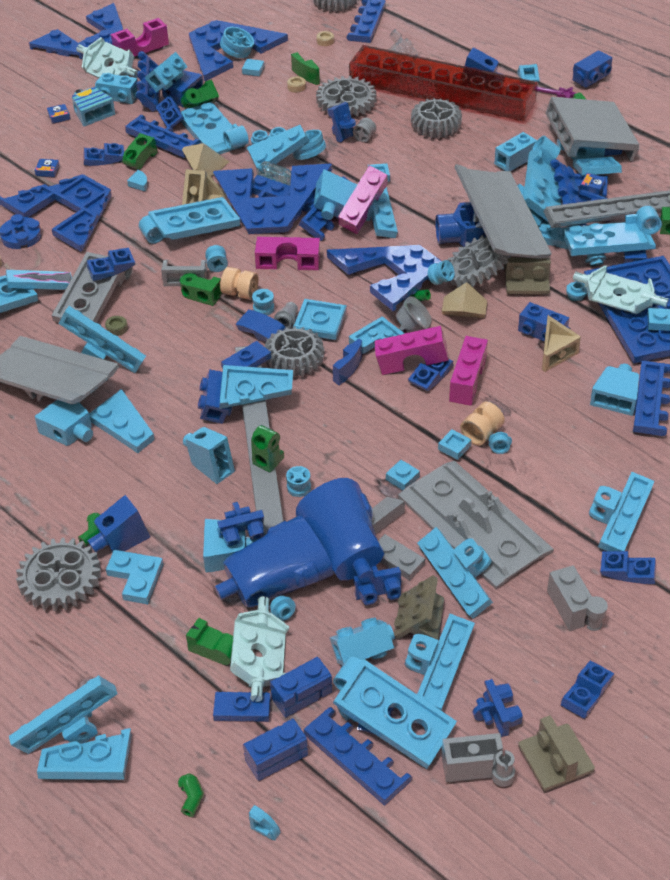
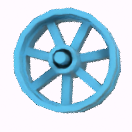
[220,27,254,58]
[292,129,326,160]

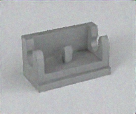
[161,260,208,286]

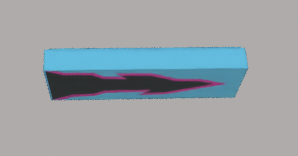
[6,270,72,290]

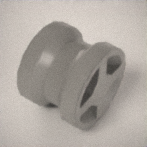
[353,118,377,142]

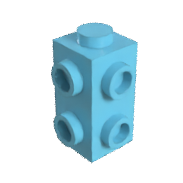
[144,52,188,93]
[95,73,139,104]
[494,132,537,171]
[330,618,395,666]

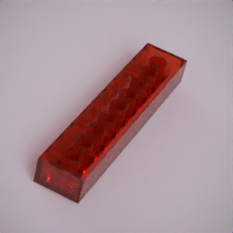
[349,45,538,122]

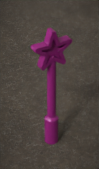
[511,81,576,98]

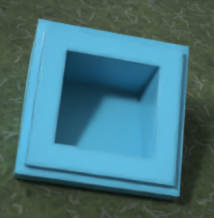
[517,64,540,83]

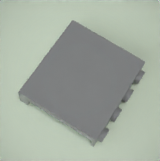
[545,97,640,161]

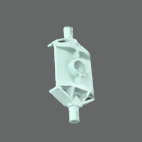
[76,37,138,78]
[573,266,669,314]
[230,597,289,702]

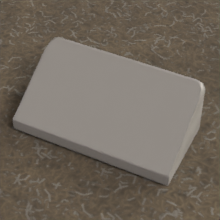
[372,497,405,534]

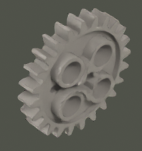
[316,76,376,117]
[448,235,511,287]
[16,538,101,611]

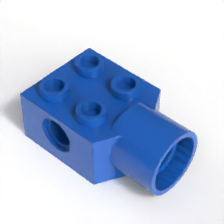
[435,202,487,247]

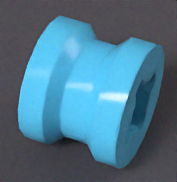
[205,245,228,272]
[428,260,455,285]
[252,289,274,315]
[286,466,311,497]

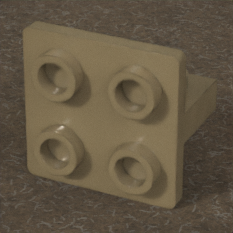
[504,257,551,294]
[394,575,444,640]
[518,715,595,791]

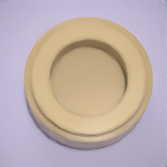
[316,31,334,46]
[287,76,306,93]

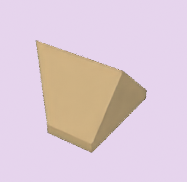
[182,143,229,177]
[182,169,227,205]
[442,282,487,318]
[542,315,581,372]

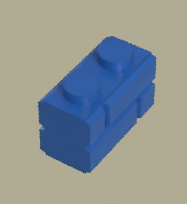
[270,657,332,718]
[243,718,308,781]

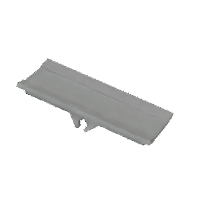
[454,164,552,259]
[0,336,119,404]
[398,461,554,590]

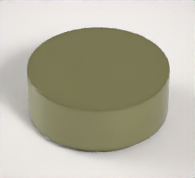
[105,316,128,336]

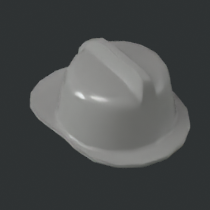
[396,296,432,333]

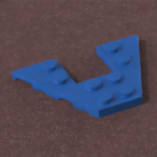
[29,3,123,59]
[189,20,288,81]
[213,163,332,234]
[0,174,112,252]
[327,245,441,311]

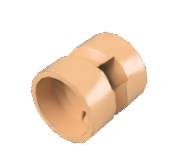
[220,267,259,300]
[460,402,505,446]

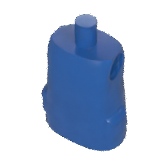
[296,478,385,582]
[214,515,333,607]

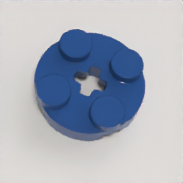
[0,214,41,249]

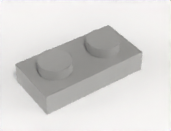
[378,534,425,581]

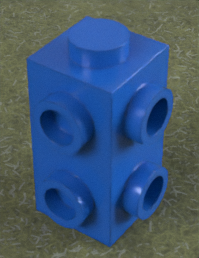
[572,50,613,88]
[518,302,571,342]
[197,369,233,424]

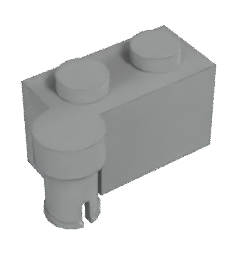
[547,565,608,631]
[442,733,515,787]

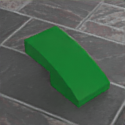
[291,52,320,85]

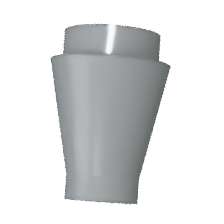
[274,302,298,331]

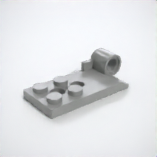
[52,252,133,323]

